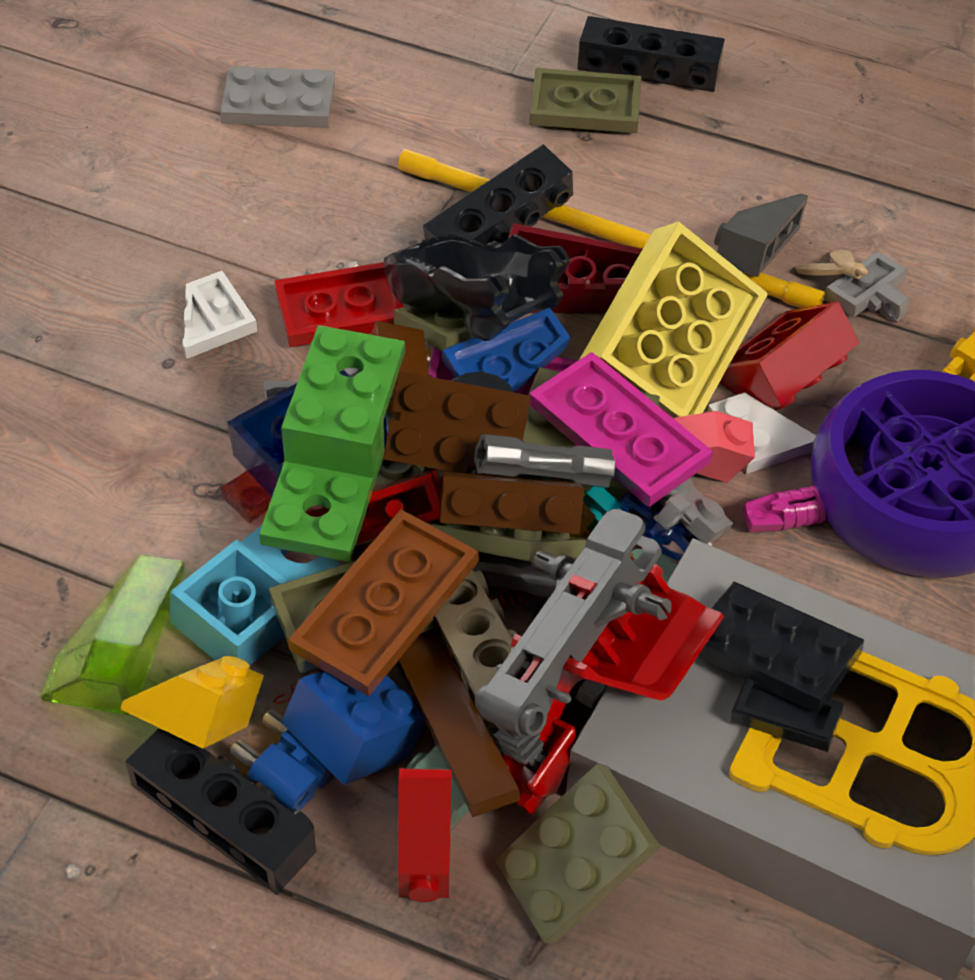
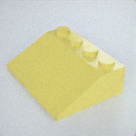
[579,221,768,418]

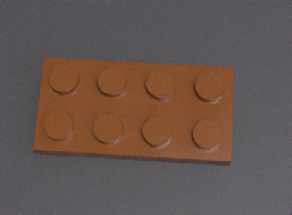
[288,509,478,697]

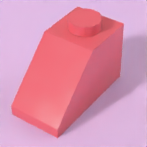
[673,411,755,483]

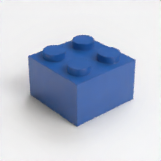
[281,670,426,785]

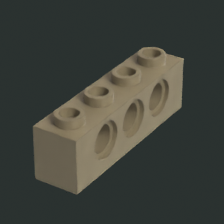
[434,569,533,729]

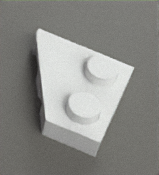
[182,271,257,359]
[707,393,816,474]

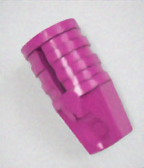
[742,485,826,532]

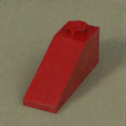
[398,768,452,902]

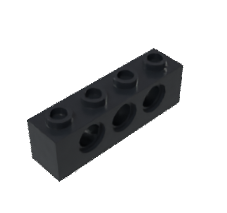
[577,16,725,92]
[423,144,573,244]
[125,728,317,895]

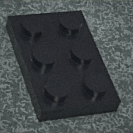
[698,581,864,713]

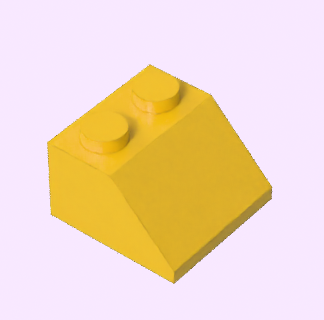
[120,656,264,749]

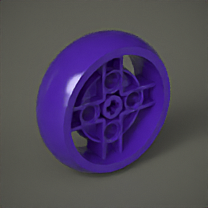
[811,370,975,578]

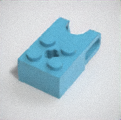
[170,525,342,666]

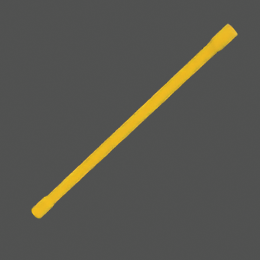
[398,149,825,308]

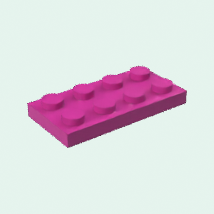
[529,352,713,507]

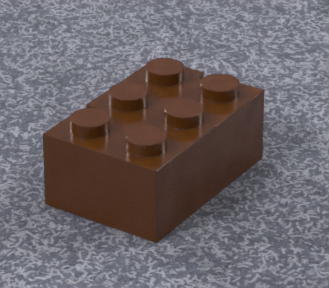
[383,371,531,478]

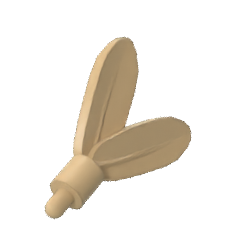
[796,250,868,279]

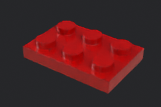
[274,262,404,347]

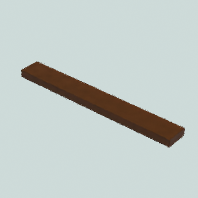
[347,541,520,817]

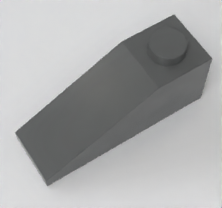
[714,193,808,277]

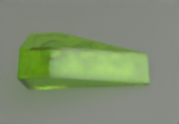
[41,554,185,716]

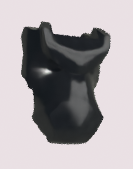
[384,231,570,341]

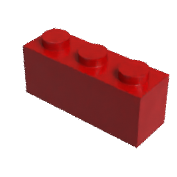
[305,469,442,557]

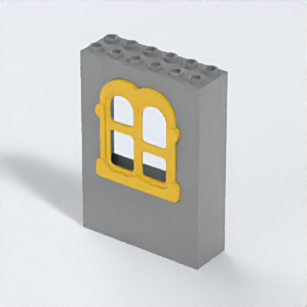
[566,538,975,980]

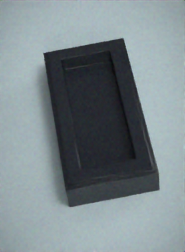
[731,678,844,752]

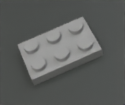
[220,66,335,128]

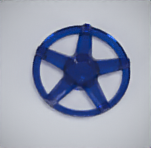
[620,492,700,561]

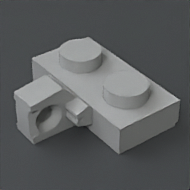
[824,252,910,323]
[654,478,733,544]

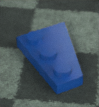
[442,308,570,393]

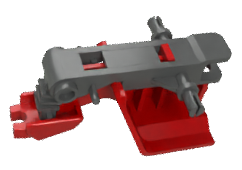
[475,509,724,815]

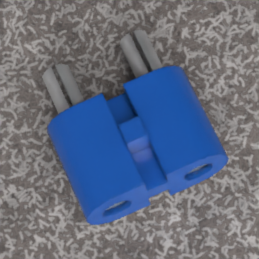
[230,709,334,811]

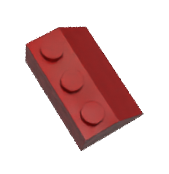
[719,301,860,410]

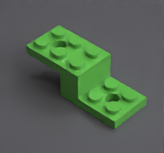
[259,325,405,562]

